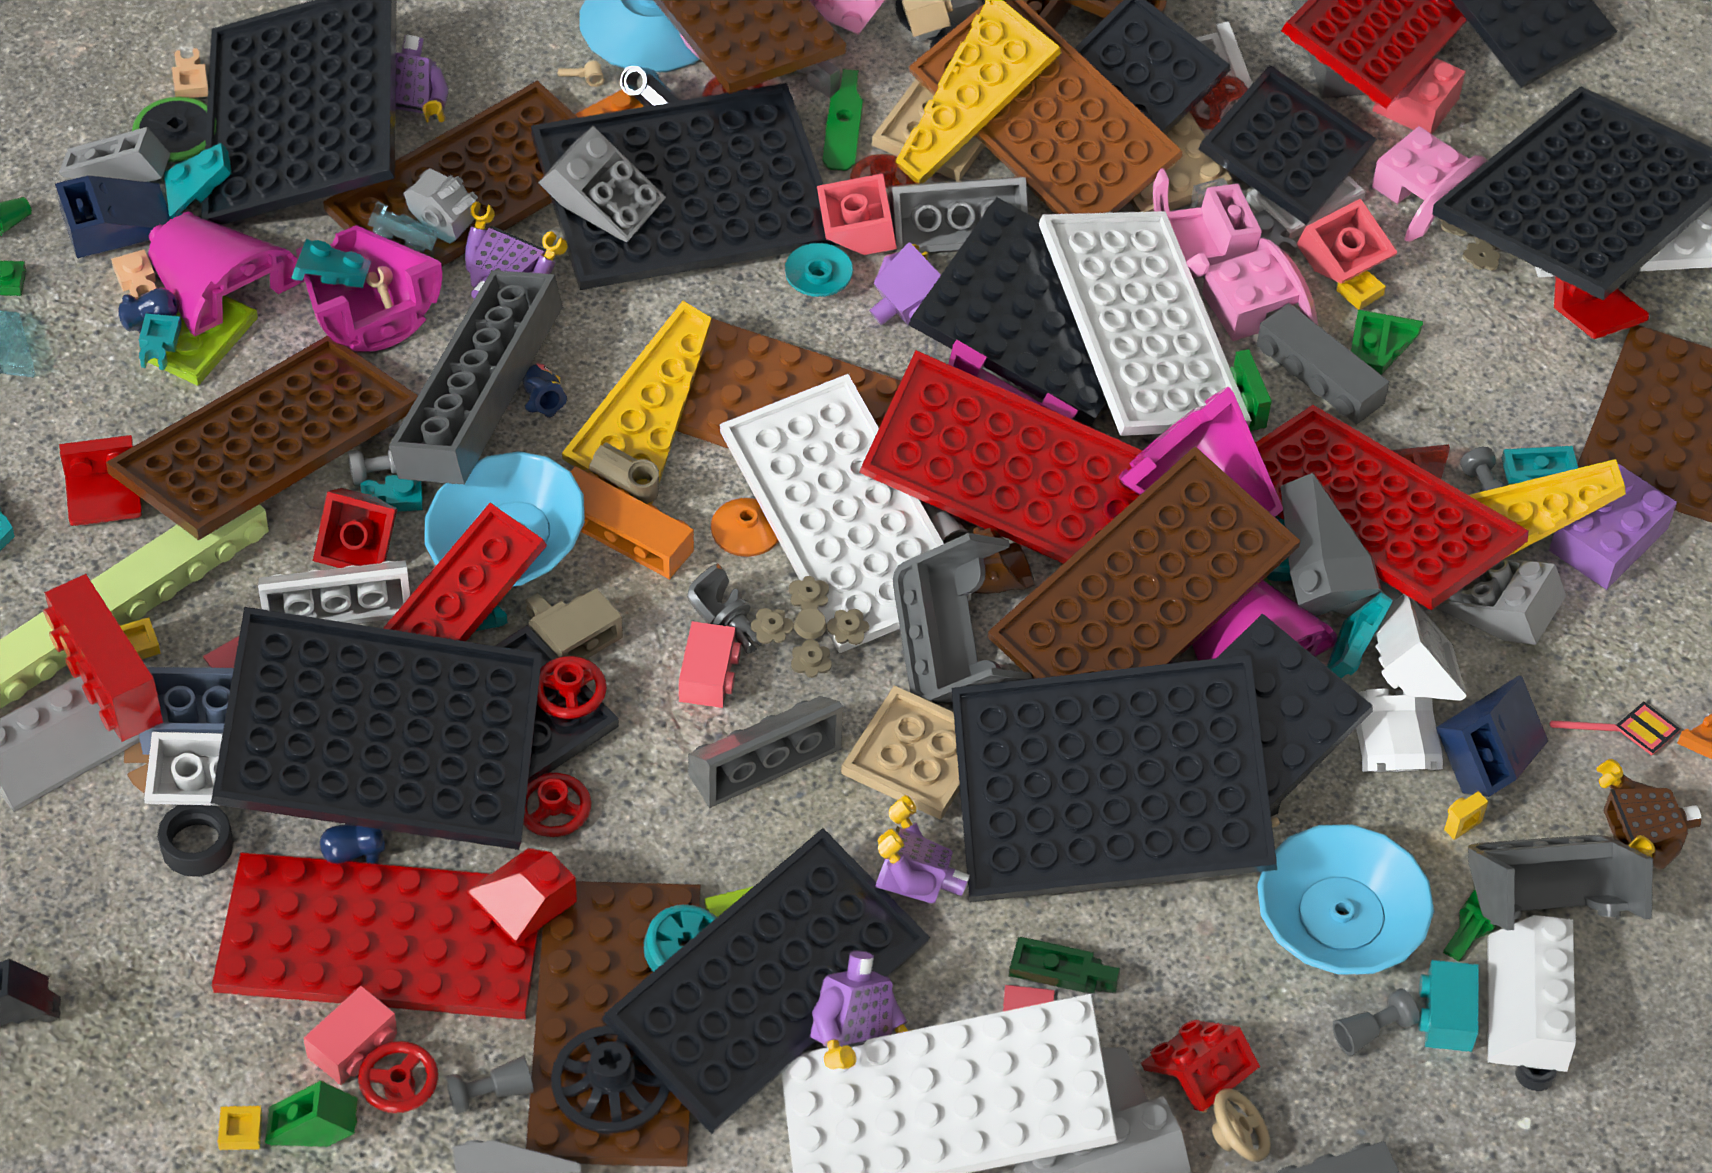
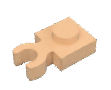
[172,48,208,98]
[112,249,156,299]

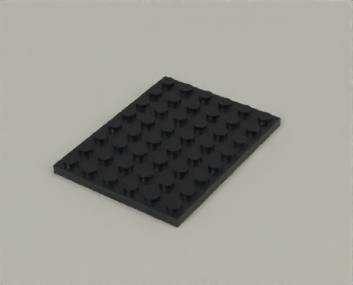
[201,0,397,225]
[531,83,837,290]
[1432,86,1712,300]
[211,607,542,850]
[952,655,1277,902]

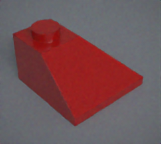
[313,488,397,568]
[467,848,577,945]

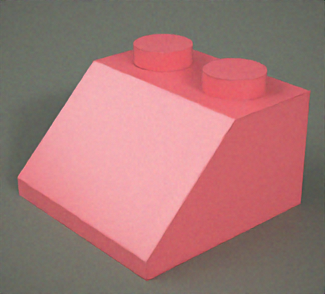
[1372,58,1465,134]
[817,173,897,255]
[1297,198,1398,284]

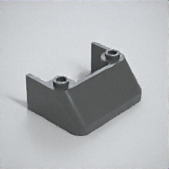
[893,533,1032,704]
[1468,835,1653,931]

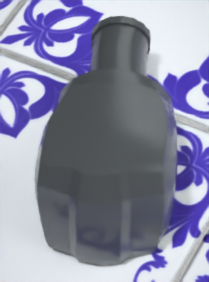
[687,563,762,654]

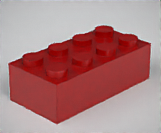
[43,574,163,742]

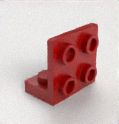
[1554,277,1649,339]
[59,435,142,526]
[1141,1020,1260,1112]

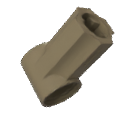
[589,443,659,504]

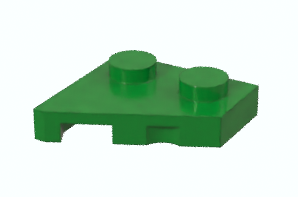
[1351,310,1423,375]

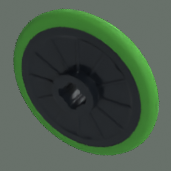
[132,97,216,162]

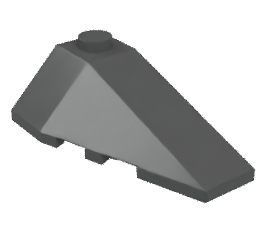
[1281,473,1382,617]

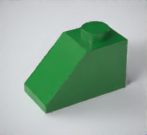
[265,1080,358,1147]

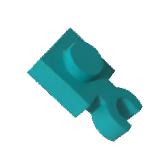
[139,314,182,370]
[360,475,423,512]

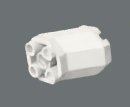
[1356,689,1443,772]

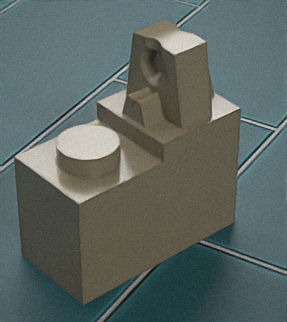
[525,588,623,659]

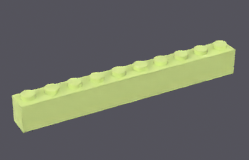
[0,504,269,709]

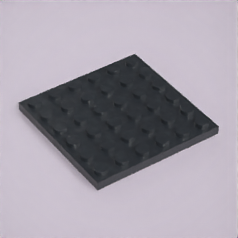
[908,197,1107,427]

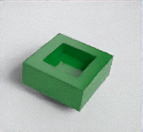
[0,261,27,296]

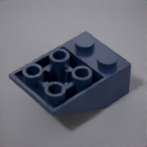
[55,175,172,259]
[1436,675,1548,797]

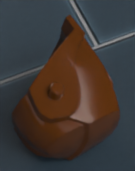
[973,527,1036,594]

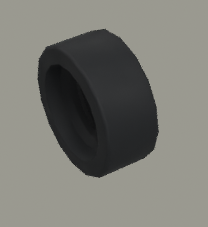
[157,805,234,877]

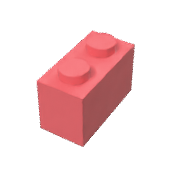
[679,621,741,708]
[304,986,397,1085]

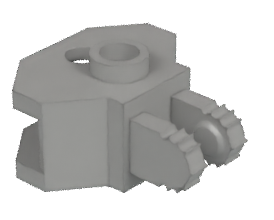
[404,168,478,243]

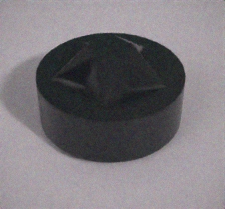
[1515,1065,1557,1091]

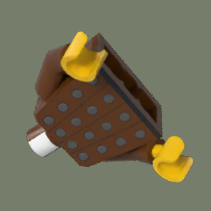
[1596,758,1702,869]

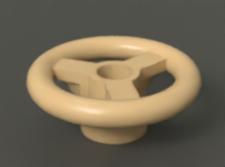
[1212,1088,1271,1162]

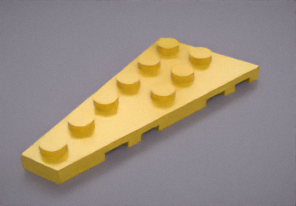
[896,0,1061,184]
[562,301,711,504]
[1469,459,1626,559]

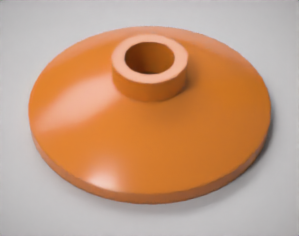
[711,498,779,557]

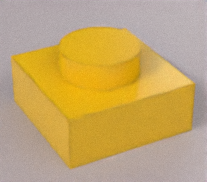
[1336,271,1386,310]
[120,617,161,659]
[1444,791,1488,840]
[218,1106,263,1150]

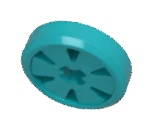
[644,905,717,972]

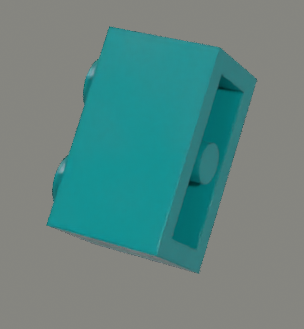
[1418,960,1479,1052]

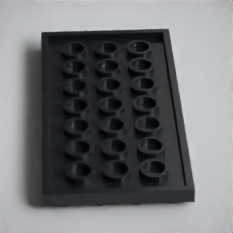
[602,828,930,1134]

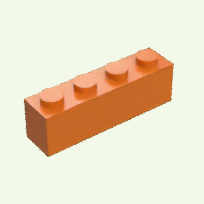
[570,466,694,580]

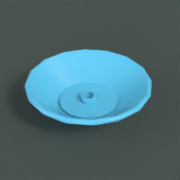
[580,0,700,72]
[425,451,585,587]
[1257,824,1434,975]

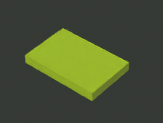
[148,296,258,386]

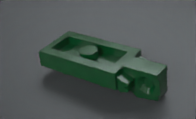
[1009,936,1120,993]

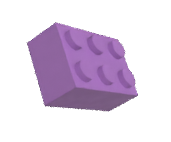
[1549,464,1677,590]

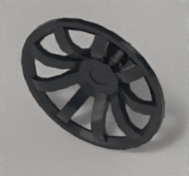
[551,1026,670,1134]

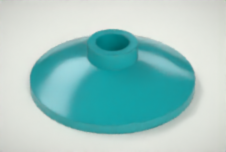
[785,243,853,297]

